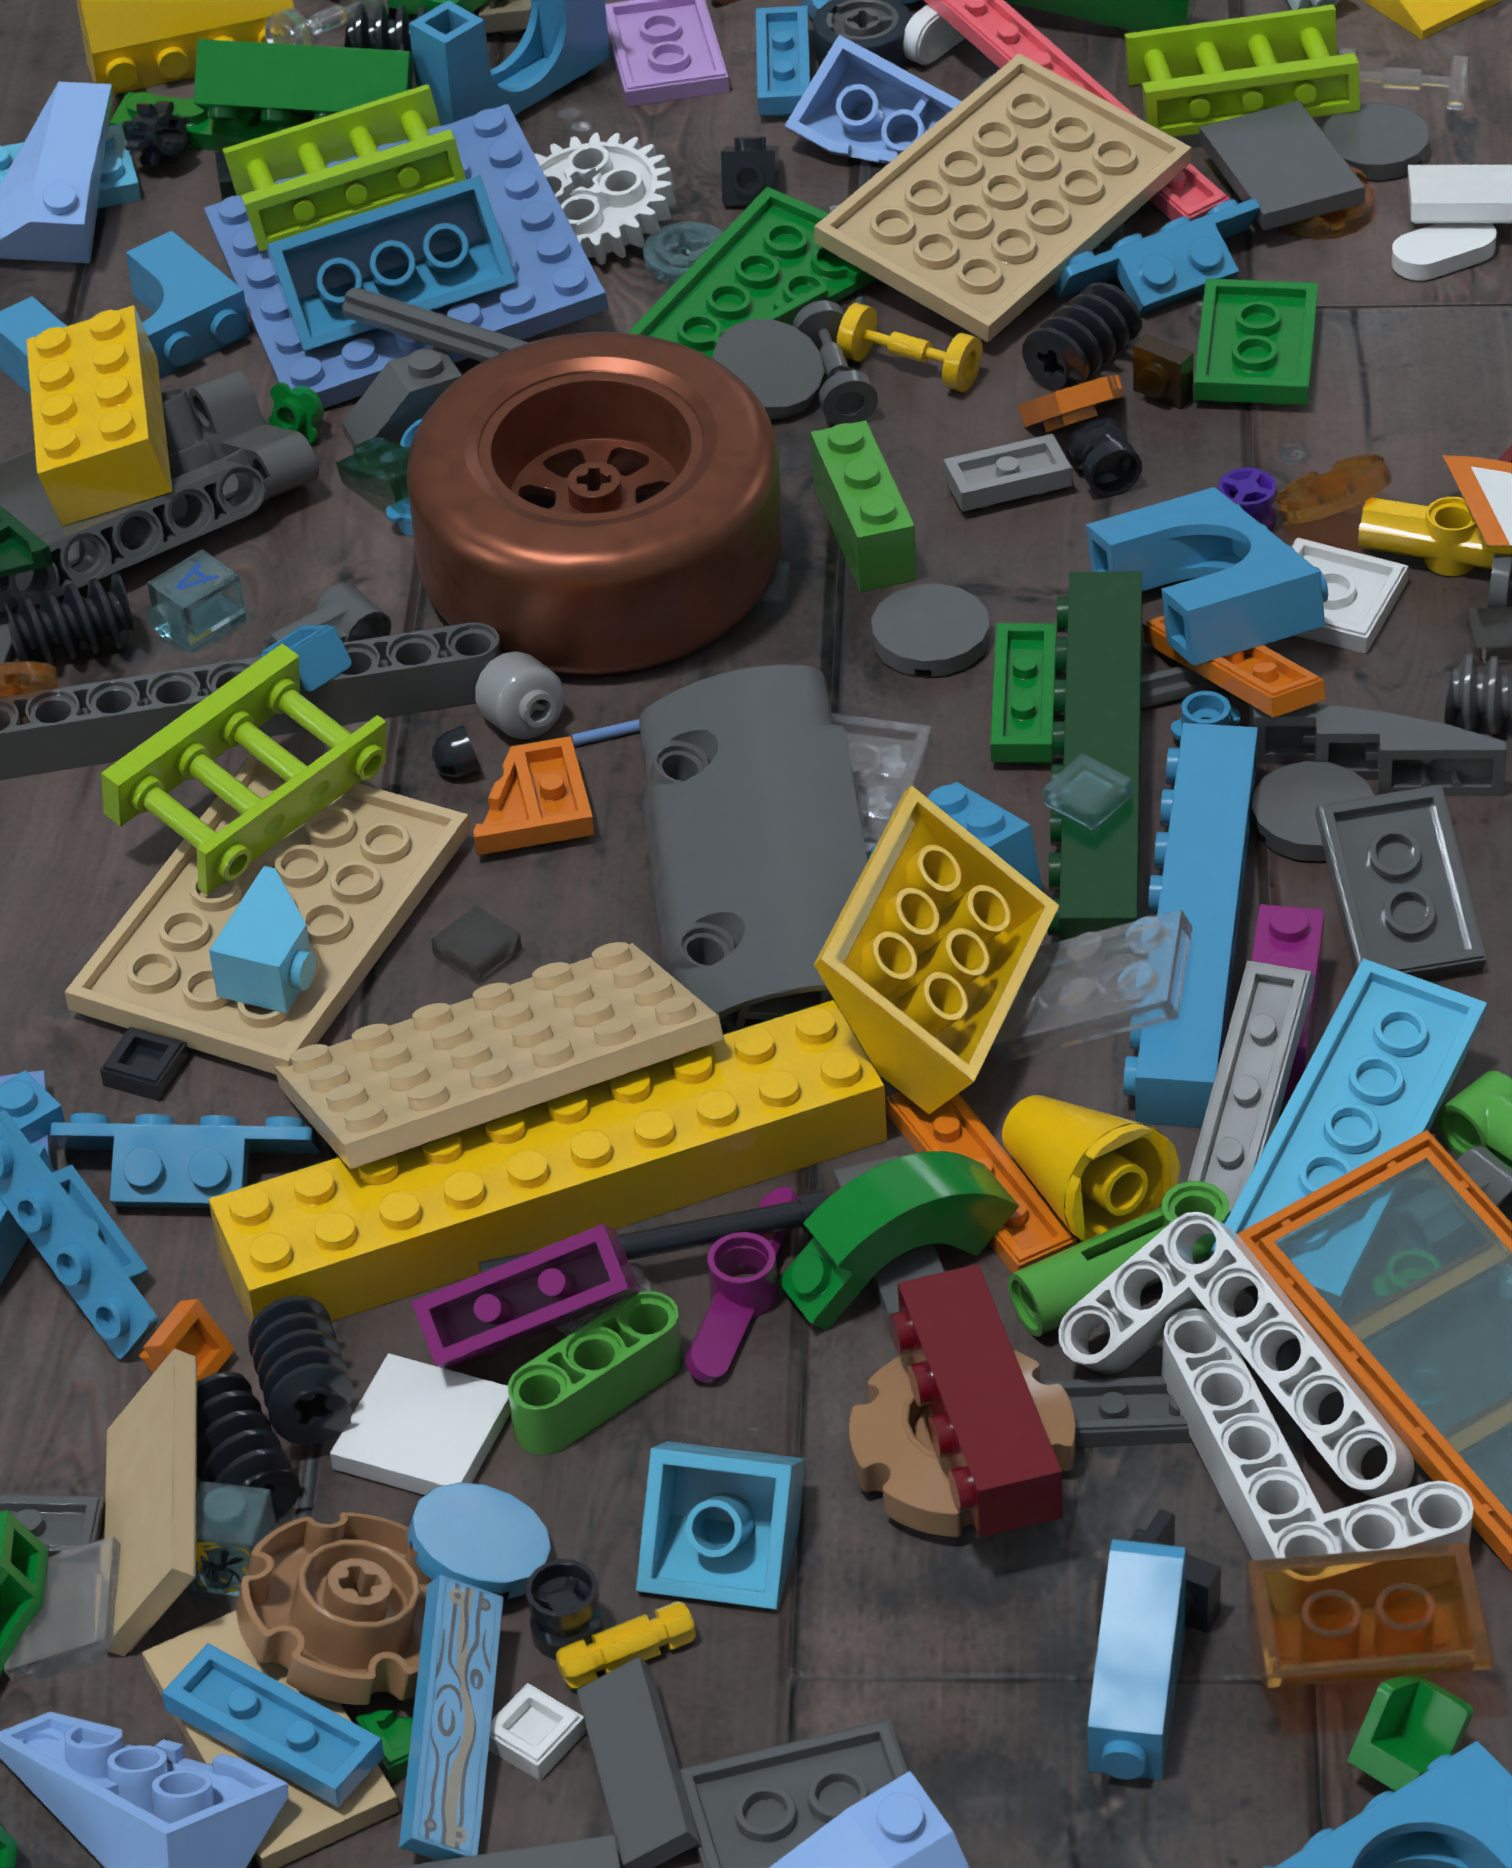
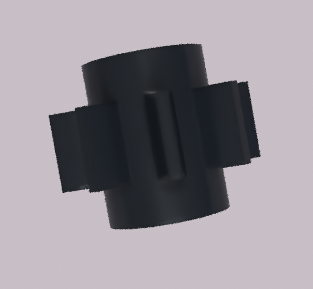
[123,101,191,166]

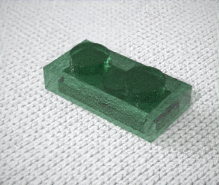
[336,438,410,503]

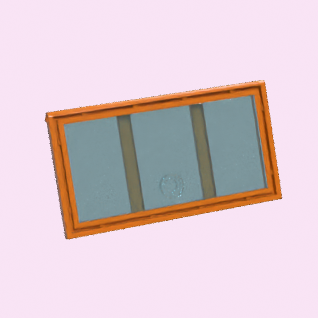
[1238,1131,1512,1572]

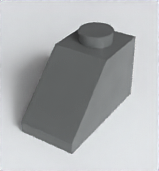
[342,347,462,463]

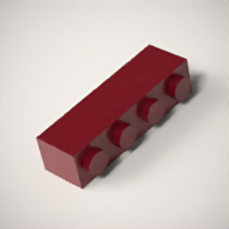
[889,1264,1063,1538]

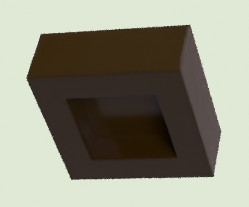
[1133,334,1194,410]

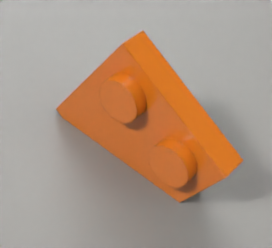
[1018,375,1125,432]
[473,736,594,855]

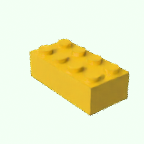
[26,305,172,526]

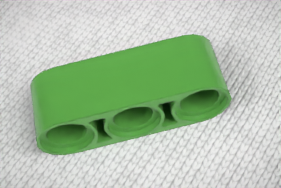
[508,1291,683,1455]

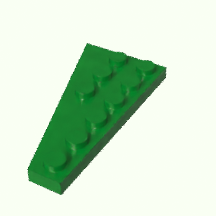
[628,187,878,358]

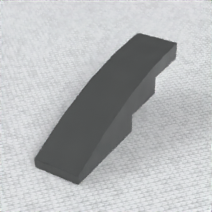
[1253,703,1507,796]

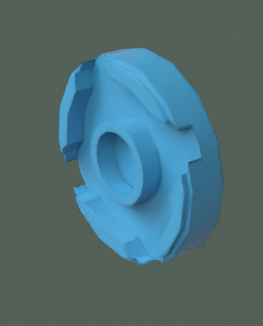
[406,1483,551,1599]

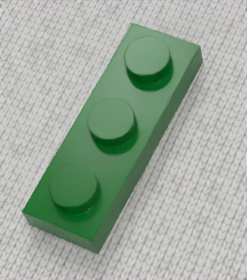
[990,623,1057,763]

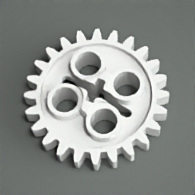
[534,133,676,265]

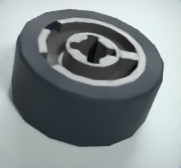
[813,0,912,69]

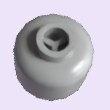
[475,651,564,740]

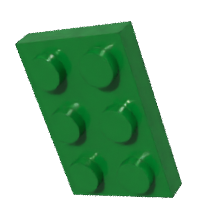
[1193,278,1318,406]

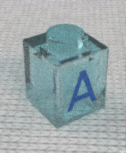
[147,549,246,654]

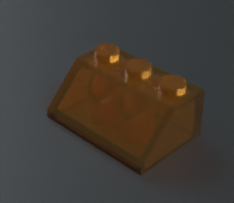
[1246,1542,1492,1688]

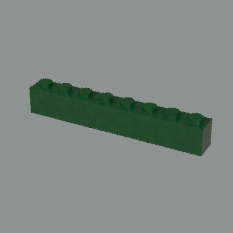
[1048,571,1143,962]

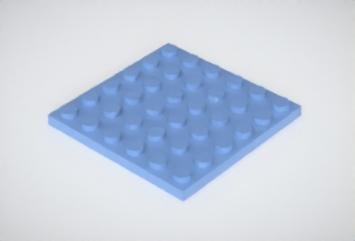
[204,104,609,408]

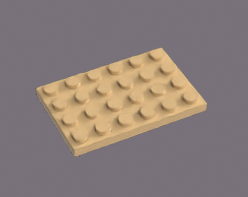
[814,54,1191,342]
[65,754,470,1074]
[275,942,724,1169]

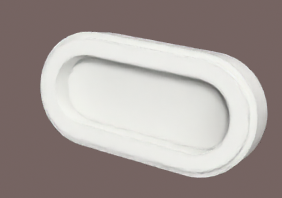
[903,4,965,65]
[1392,223,1496,281]

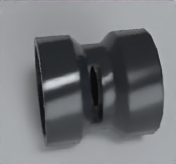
[1068,416,1142,497]
[525,1559,603,1660]

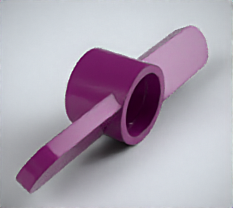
[685,1186,796,1383]

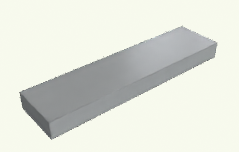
[1187,960,1315,1215]

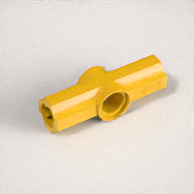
[1358,497,1512,576]

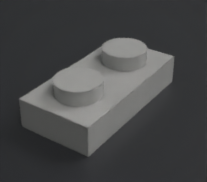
[943,434,1072,512]

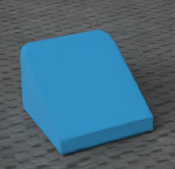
[259,625,351,692]

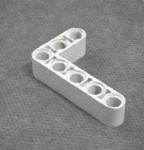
[1058,1212,1414,1498]
[1162,1308,1474,1618]

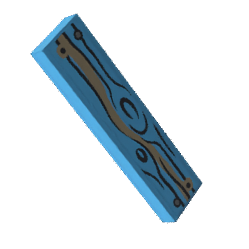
[399,1575,503,1861]

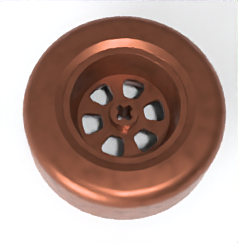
[407,332,783,675]

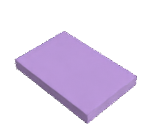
[605,0,730,107]

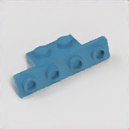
[1053,198,1261,314]
[0,1110,158,1359]
[50,1113,321,1209]

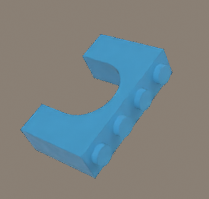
[409,0,610,126]
[0,231,250,396]
[1086,487,1328,666]
[1263,1741,1512,1868]

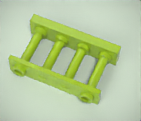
[1125,4,1360,137]
[222,84,466,252]
[101,643,386,895]

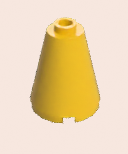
[1002,1095,1180,1242]

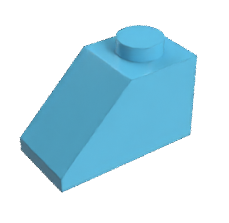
[209,866,317,1013]

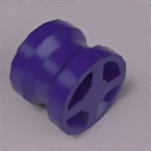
[1218,467,1277,532]

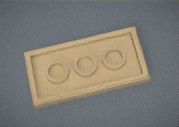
[102,1349,197,1657]
[142,1610,399,1868]

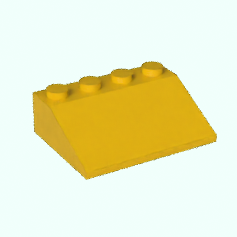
[76,0,300,95]
[814,786,1059,1114]

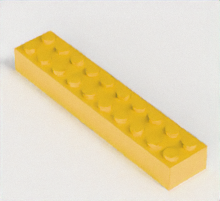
[208,1000,887,1326]

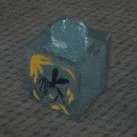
[191,1481,277,1596]

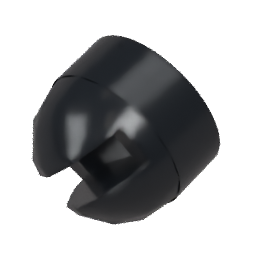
[432,725,481,778]

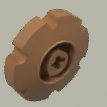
[849,1350,1076,1537]
[236,1512,433,1705]

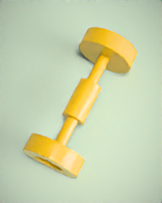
[837,303,983,392]

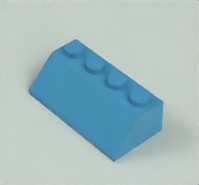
[267,175,517,352]

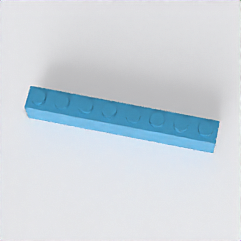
[1123,723,1258,1128]

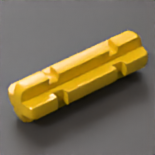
[556,1601,696,1689]

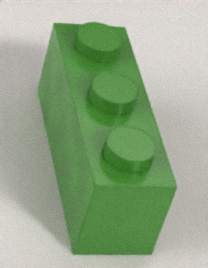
[810,420,917,592]

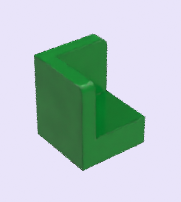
[1347,1671,1474,1791]

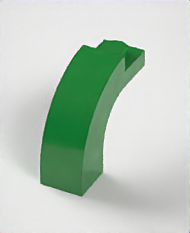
[777,1151,1019,1330]

